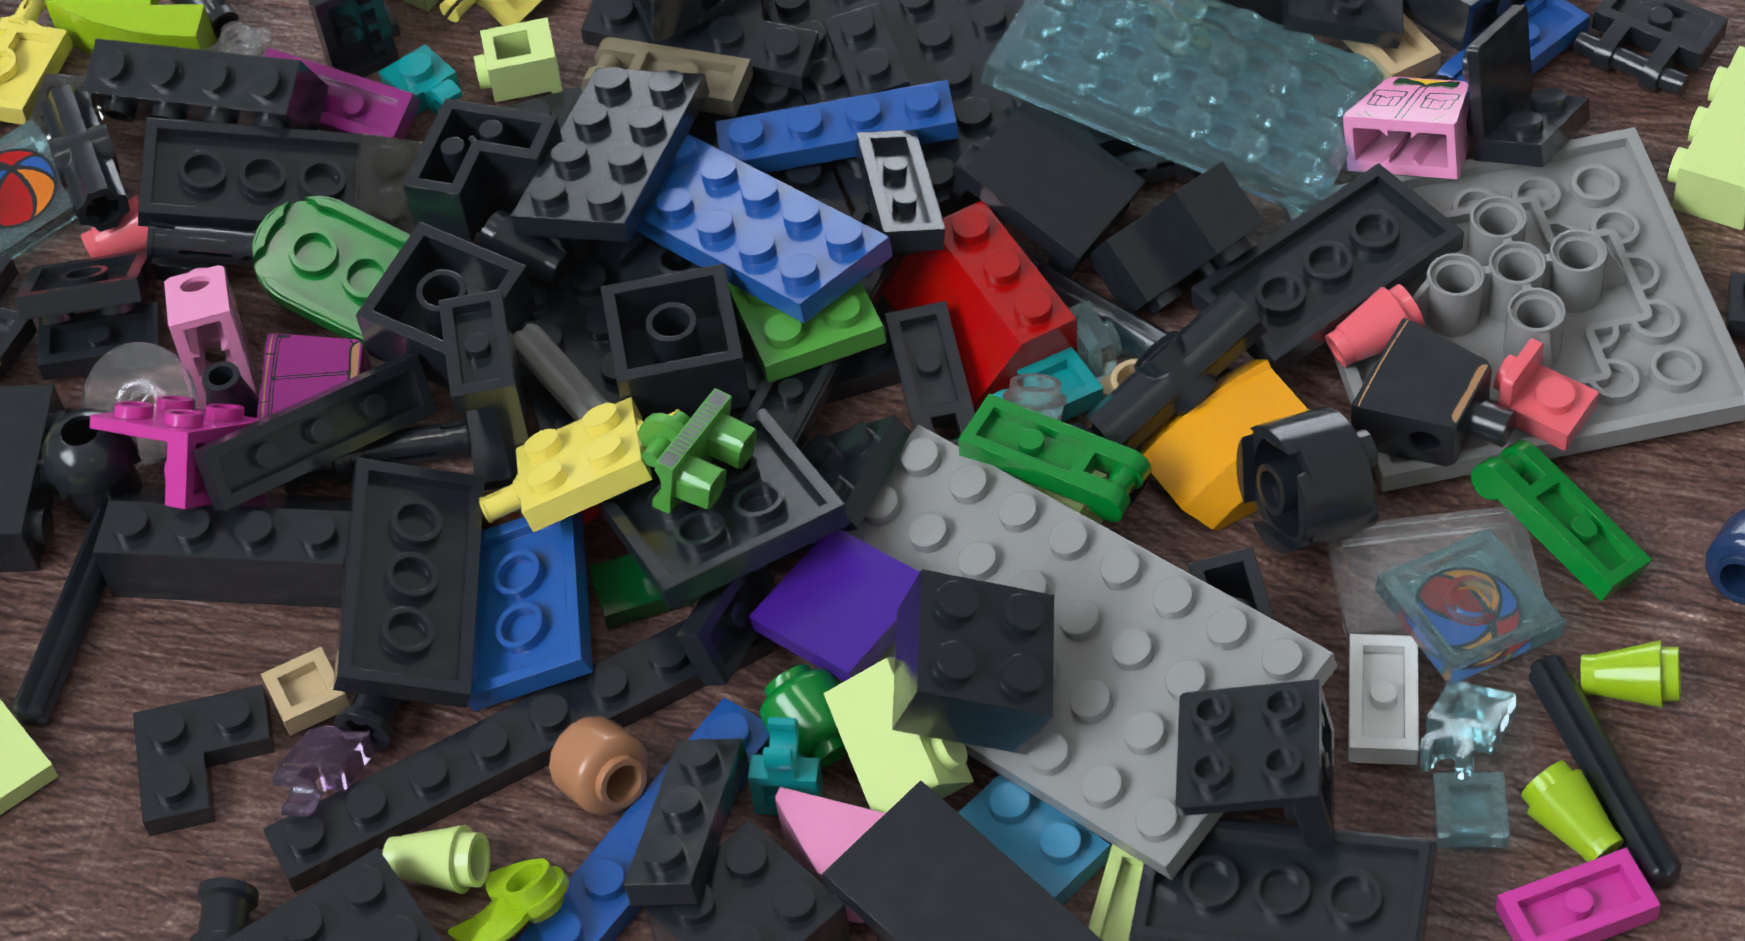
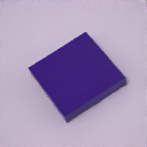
[749,529,920,682]

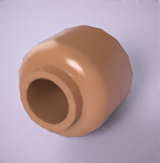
[549,716,651,816]

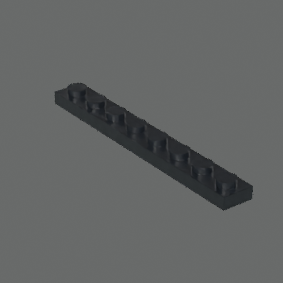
[263,619,773,893]

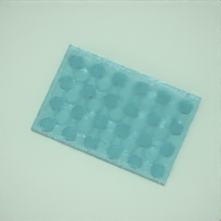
[981,0,1385,214]

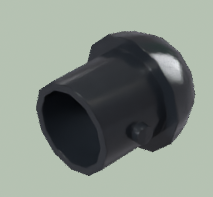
[42,408,143,522]

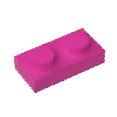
[1495,848,1661,941]

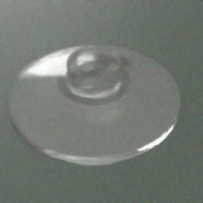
[81,342,197,465]

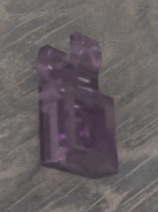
[272,726,374,817]

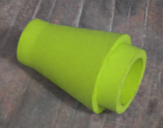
[1581,640,1681,708]
[1521,760,1624,862]

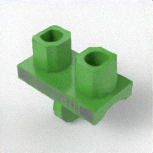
[638,388,757,514]

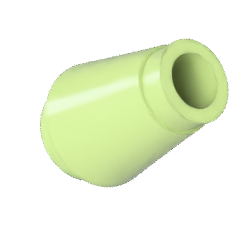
[383,825,491,894]

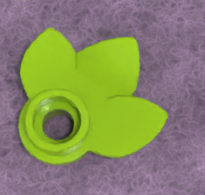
[448,858,569,941]

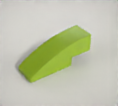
[44,0,218,54]

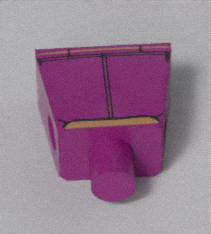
[257,333,372,419]

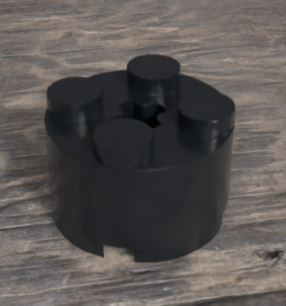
[1236,406,1379,554]

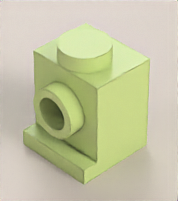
[474,17,563,103]

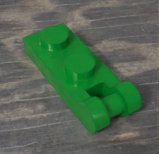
[958,394,1152,522]
[1471,440,1652,602]

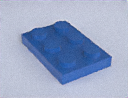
[468,512,593,711]

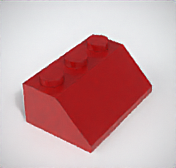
[883,200,1078,413]

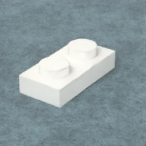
[1348,634,1419,765]

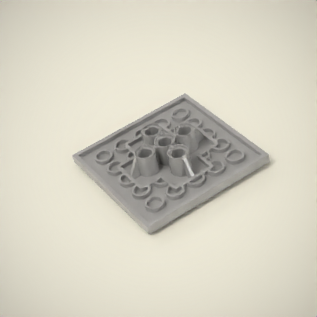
[1282,127,1745,492]

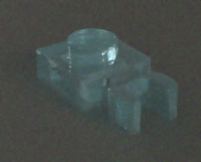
[1420,680,1516,780]

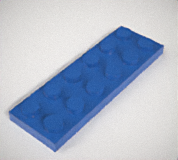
[636,134,893,323]

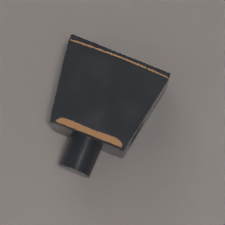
[1351,318,1517,467]

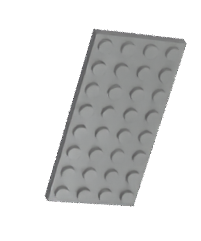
[846,425,1337,880]

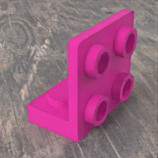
[90,395,266,509]

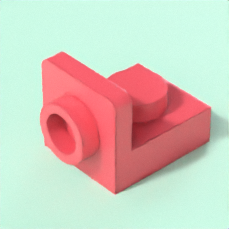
[1493,338,1599,451]

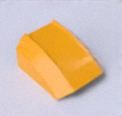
[1140,359,1311,531]

